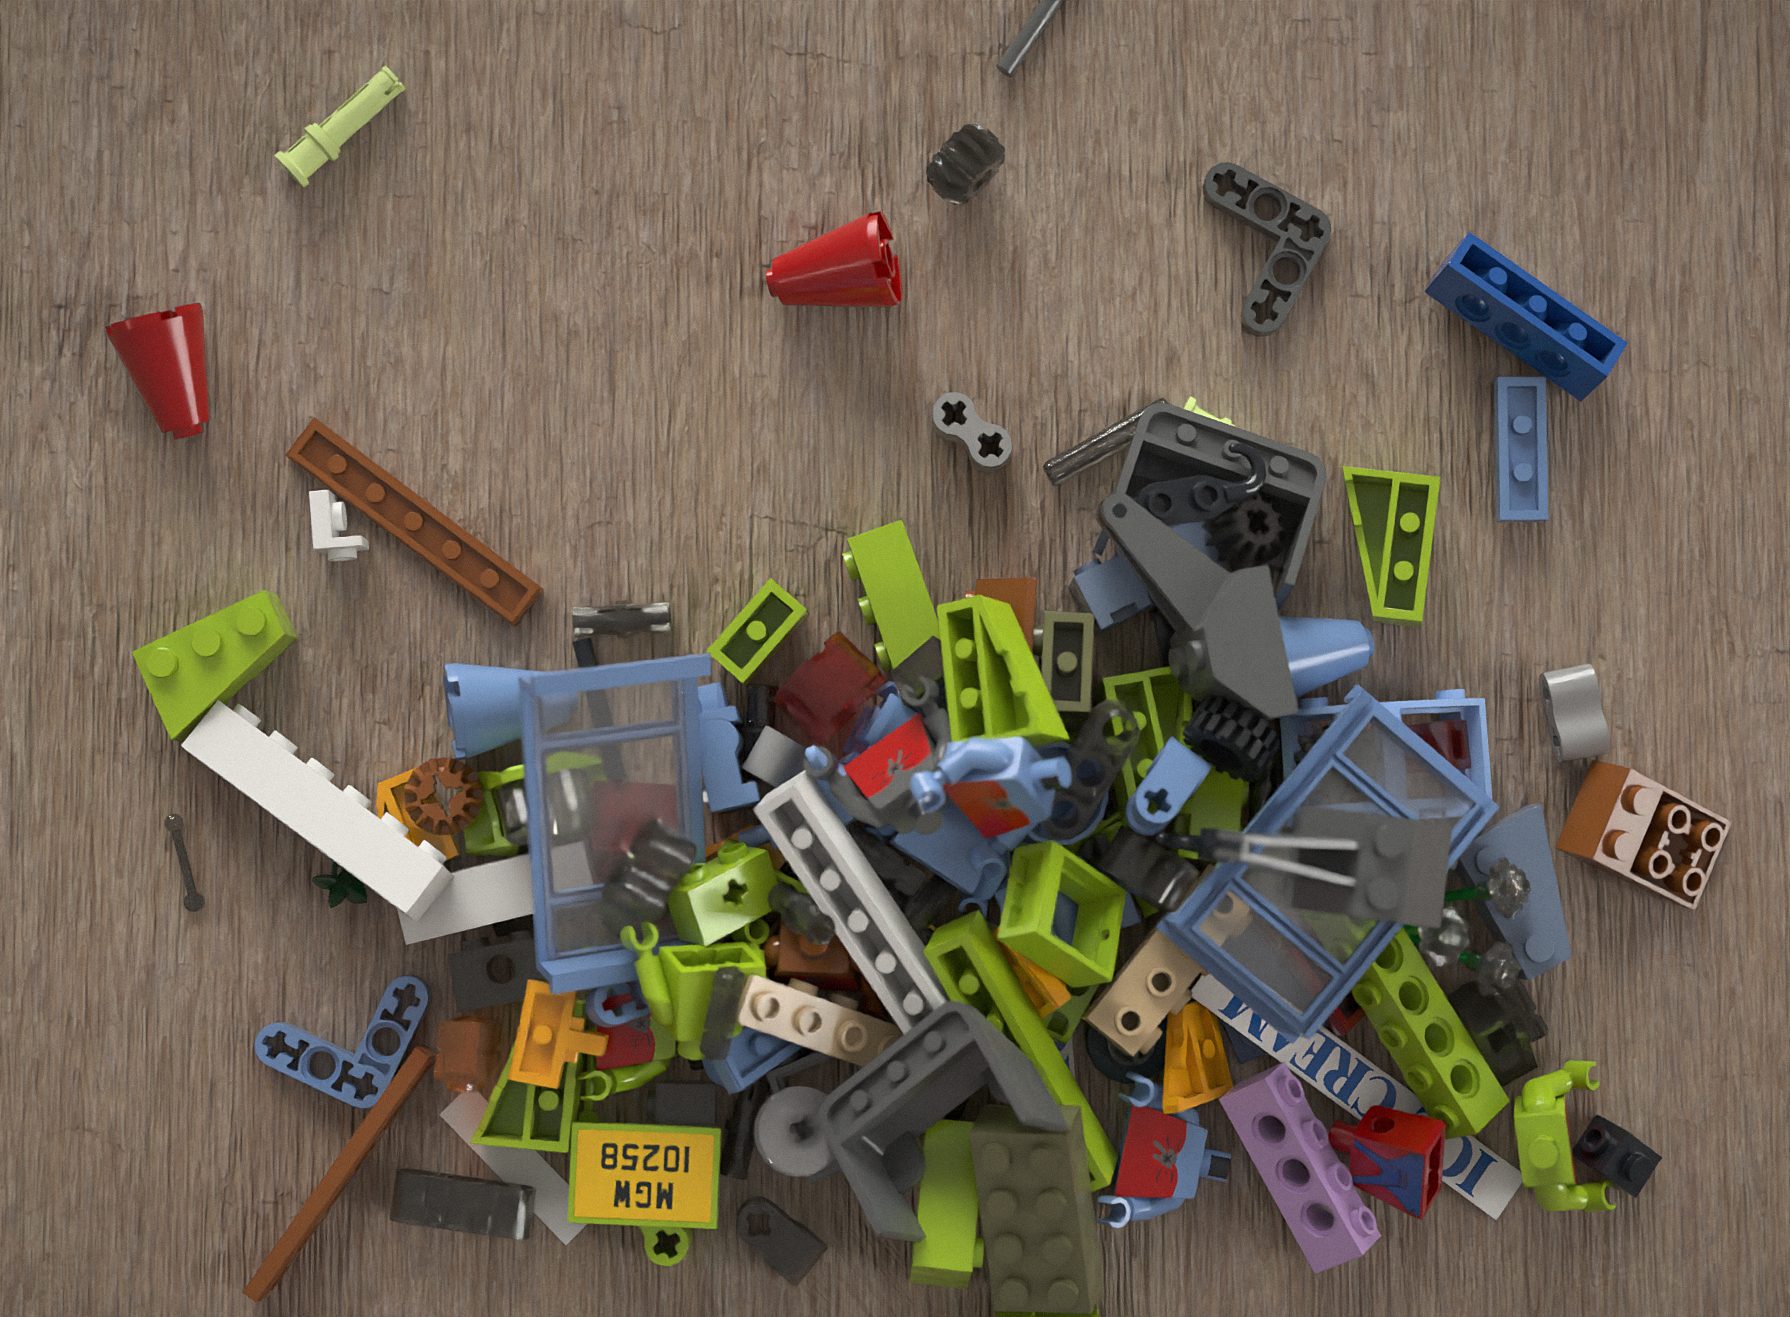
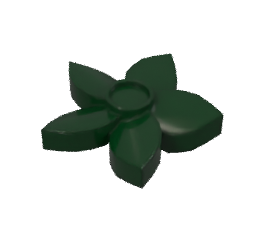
[312,861,367,908]

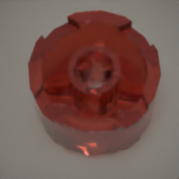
[772,631,887,746]

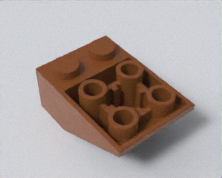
[1555,759,1732,911]

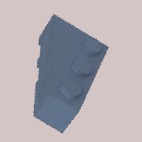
[1068,521,1227,637]

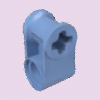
[1125,737,1212,835]

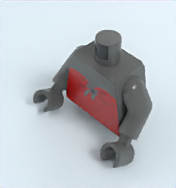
[804,676,953,835]

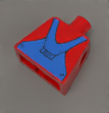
[1328,1105,1446,1220]

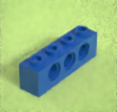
[1424,232,1628,401]

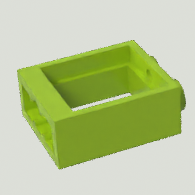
[997,840,1127,988]

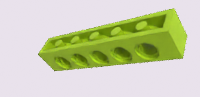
[1301,909,1510,1140]

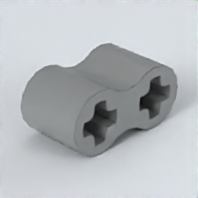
[932,392,1012,473]
[1539,664,1610,763]
[742,725,818,788]

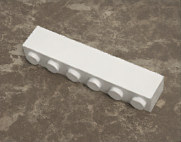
[181,700,453,923]
[754,770,951,1034]

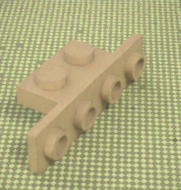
[734,975,904,1067]

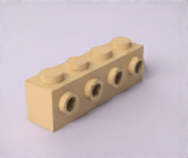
[1082,864,1254,1056]

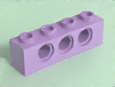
[1219,1062,1381,1274]

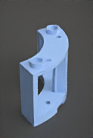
[1280,689,1493,827]

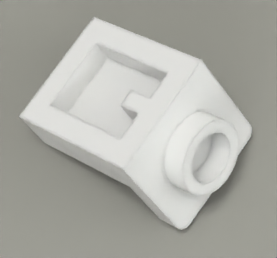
[309,490,369,561]

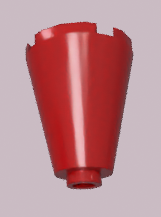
[766,211,903,308]
[105,303,210,440]

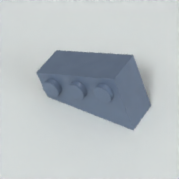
[1455,803,1572,981]

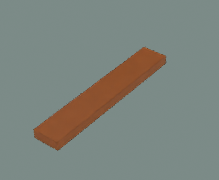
[285,417,544,628]
[242,1044,438,1302]

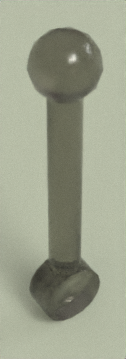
[164,813,205,912]

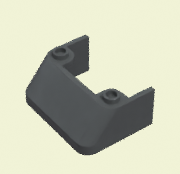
[1093,403,1327,612]
[819,1001,1069,1242]

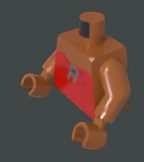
[759,922,888,1022]

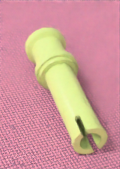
[274,65,406,188]

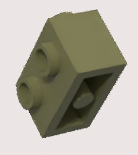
[1032,611,1094,719]

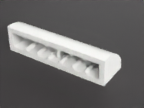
[397,838,597,945]

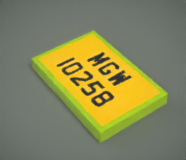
[567,1121,722,1229]

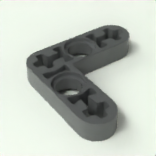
[1202,162,1331,337]

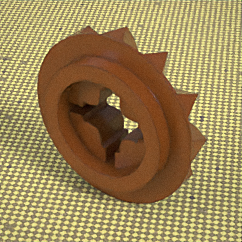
[404,757,483,835]

